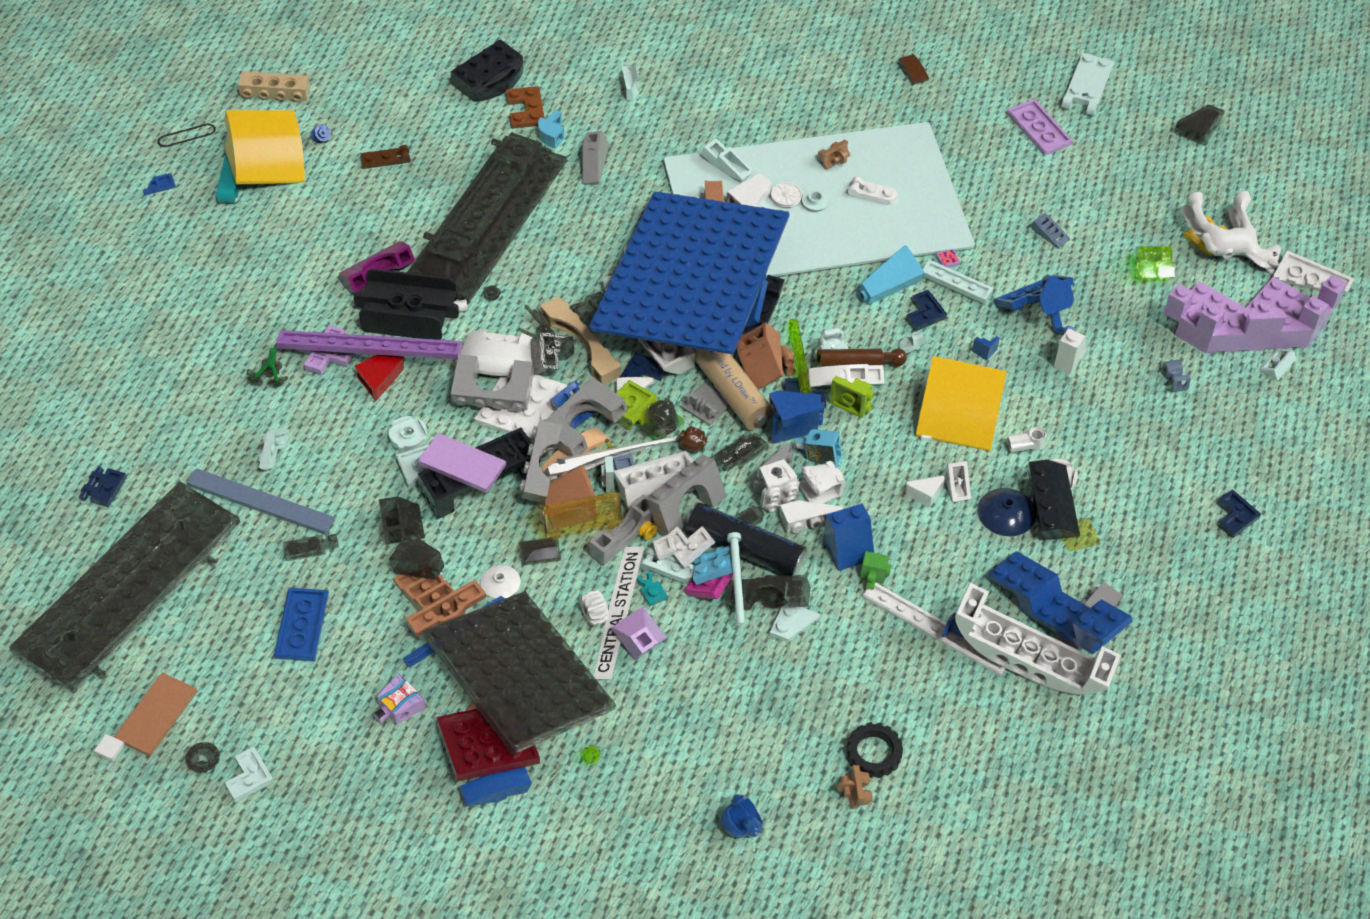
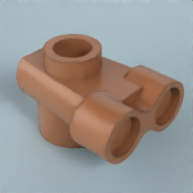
[781,345,796,376]

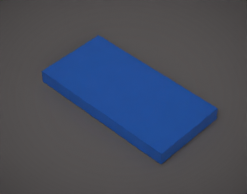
[274,587,329,662]

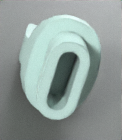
[899,332,927,353]

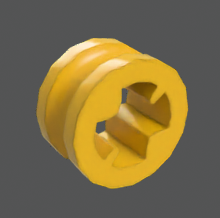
[638,521,657,541]

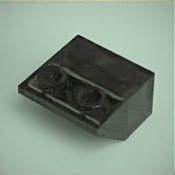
[379,496,425,545]

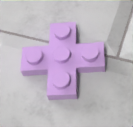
[297,325,355,375]

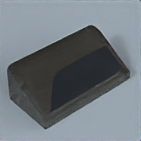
[519,537,561,566]

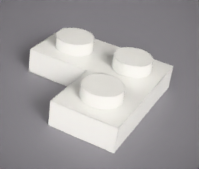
[669,526,715,568]

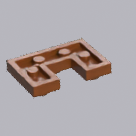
[506,86,545,129]

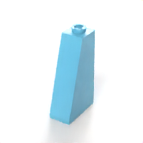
[858,245,925,305]

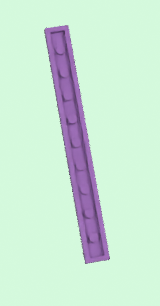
[276,330,463,360]

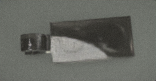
[283,534,339,561]

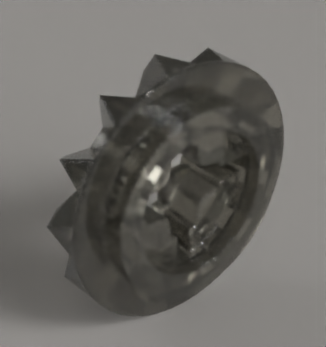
[186,742,220,774]

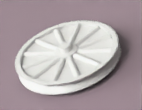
[771,182,802,207]

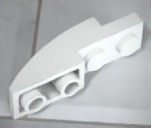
[808,364,885,387]

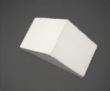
[945,461,971,502]
[905,476,945,507]

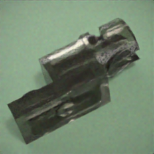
[714,433,768,471]

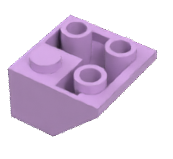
[611,606,667,661]

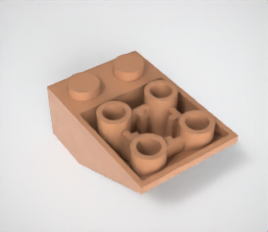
[737,323,783,390]

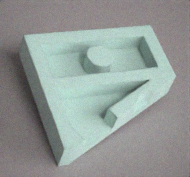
[601,456,614,494]
[769,601,821,642]

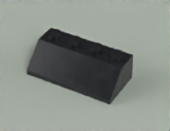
[1028,459,1080,541]

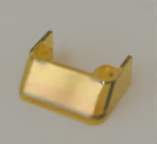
[537,489,623,539]

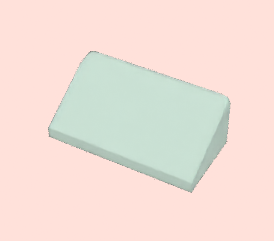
[1260,349,1296,381]

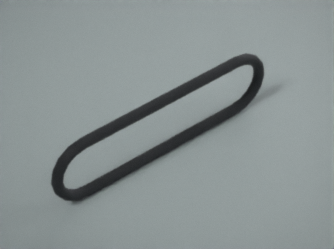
[157,123,216,147]

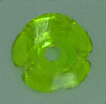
[582,745,600,765]

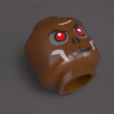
[678,426,708,454]

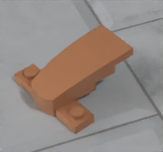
[393,560,486,637]

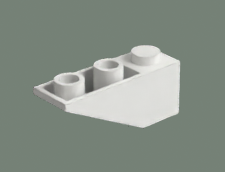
[779,500,843,534]

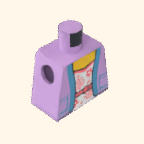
[373,673,426,724]

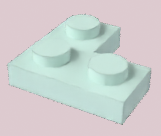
[258,427,290,470]
[225,747,274,803]

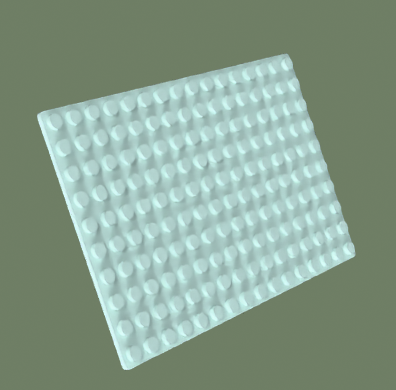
[664,122,975,278]

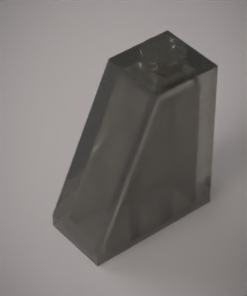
[1174,105,1224,146]
[389,533,444,580]

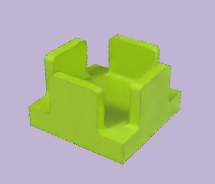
[616,380,658,430]

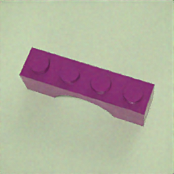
[339,241,415,293]

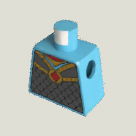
[796,429,843,468]

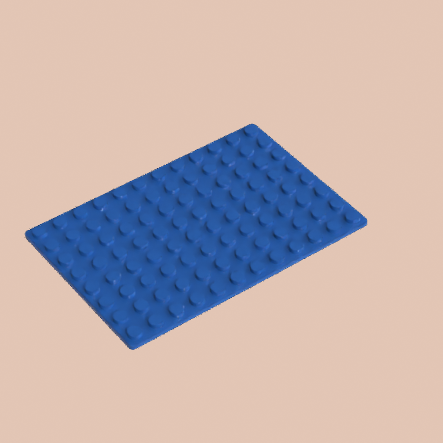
[589,192,790,354]

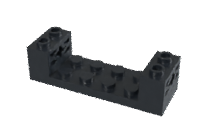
[417,427,540,519]

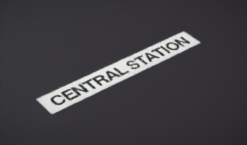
[593,546,645,679]

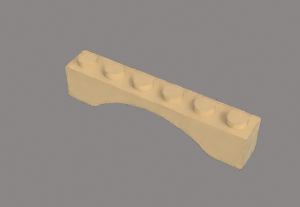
[540,296,621,385]

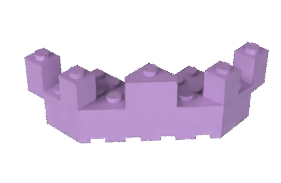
[1164,275,1348,354]

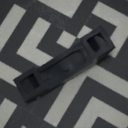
[743,275,785,333]

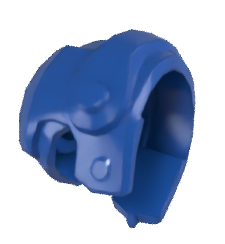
[721,794,763,838]

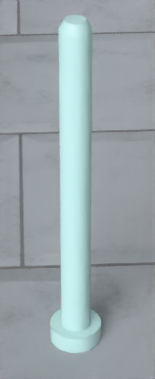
[727,532,745,625]

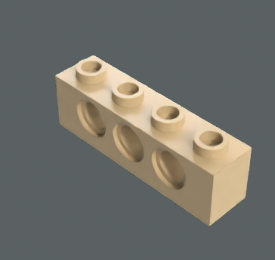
[238,71,310,101]

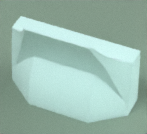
[622,64,639,101]

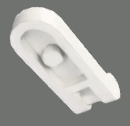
[848,177,898,205]

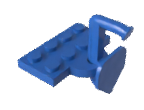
[994,275,1075,335]

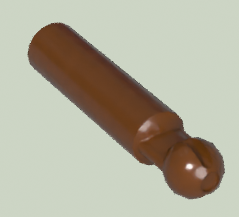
[816,348,907,367]

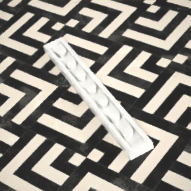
[862,583,1007,677]

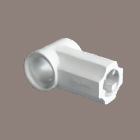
[1007,427,1046,453]

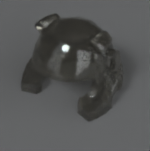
[640,398,679,437]

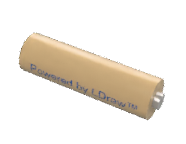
[692,348,774,430]

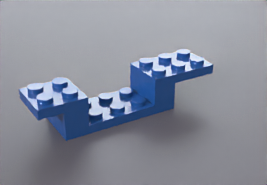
[988,551,1133,654]

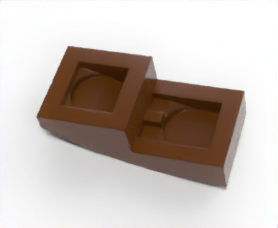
[898,54,929,85]

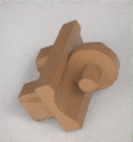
[818,139,850,169]
[836,765,873,809]

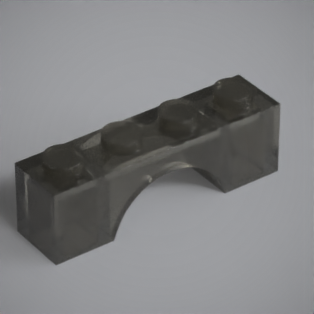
[726,575,811,611]

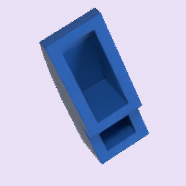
[460,767,532,806]

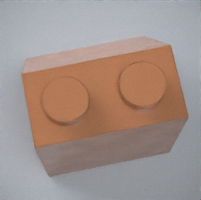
[539,465,596,529]

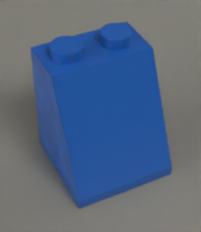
[771,390,825,444]
[823,503,874,571]

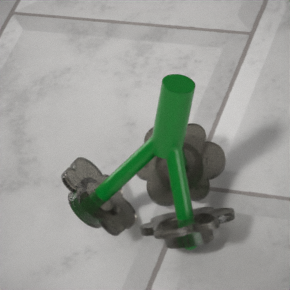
[246,348,288,387]

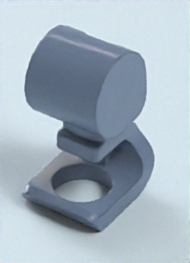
[1162,360,1191,392]

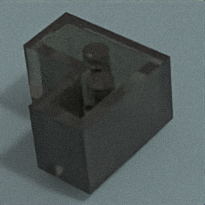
[530,332,574,377]

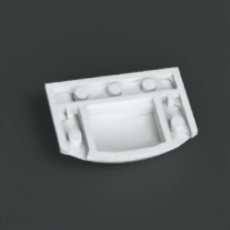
[461,329,540,376]

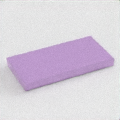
[1007,99,1073,156]
[418,433,506,493]

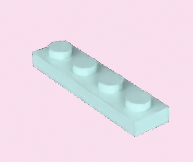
[923,260,993,304]

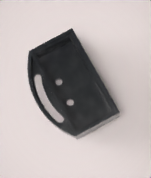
[450,39,524,102]

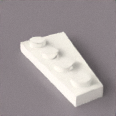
[1273,251,1355,296]

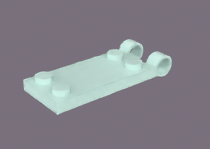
[1061,53,1114,116]

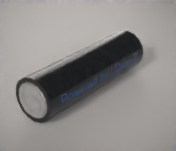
[686,503,807,579]

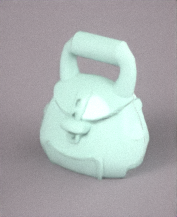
[814,328,848,360]

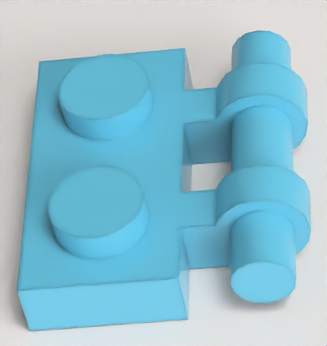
[693,545,733,585]

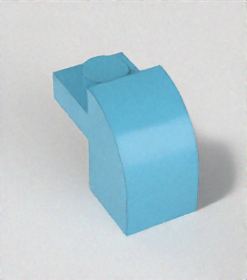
[538,110,564,149]

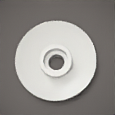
[481,565,520,598]

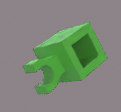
[860,551,891,590]

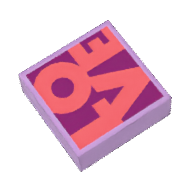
[936,249,960,268]

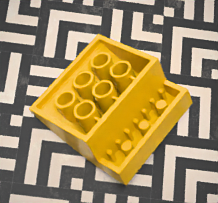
[224,110,305,184]
[915,356,1007,451]

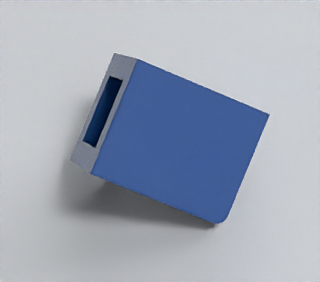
[972,336,1000,361]

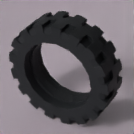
[846,722,903,778]

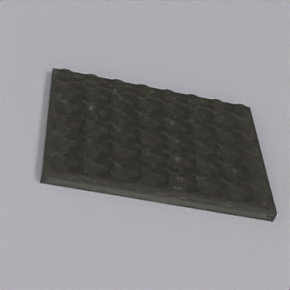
[423,591,616,755]

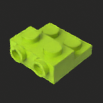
[829,375,875,419]

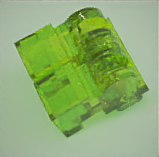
[1135,246,1174,280]

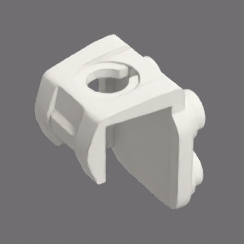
[757,459,799,512]

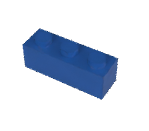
[769,390,795,427]

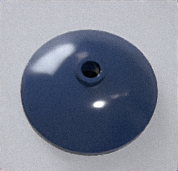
[978,488,1036,537]

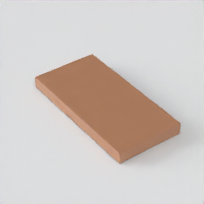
[114,672,198,757]

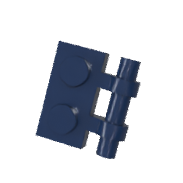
[79,466,127,507]

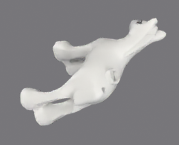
[1180,191,1281,274]

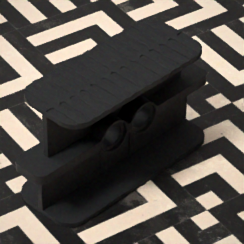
[353,269,459,340]

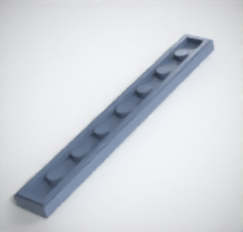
[187,468,335,535]

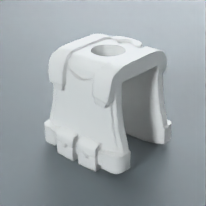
[799,461,846,504]

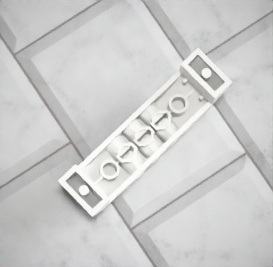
[955,583,1121,694]

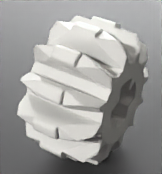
[580,590,609,626]

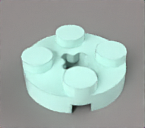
[389,416,428,452]

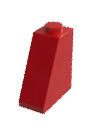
[355,355,405,401]

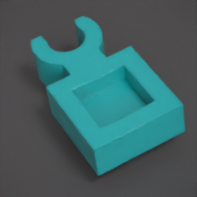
[637,571,668,607]

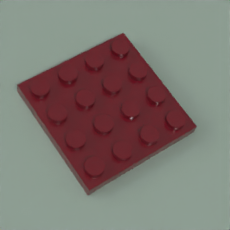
[436,700,540,781]

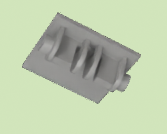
[680,383,730,425]

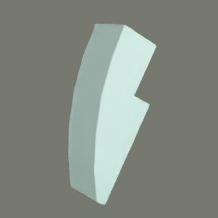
[701,138,754,181]

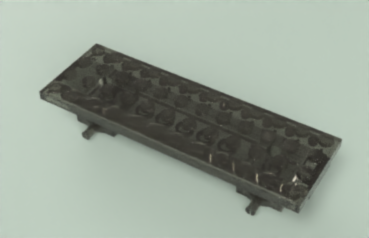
[407,132,567,303]
[9,481,240,692]

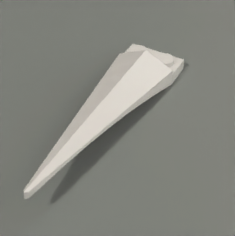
[544,436,679,482]

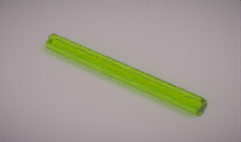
[788,319,812,394]

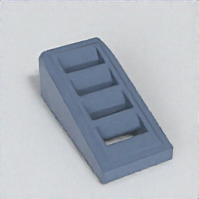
[1032,213,1070,249]

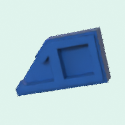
[143,173,176,196]

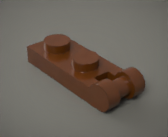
[360,145,411,169]

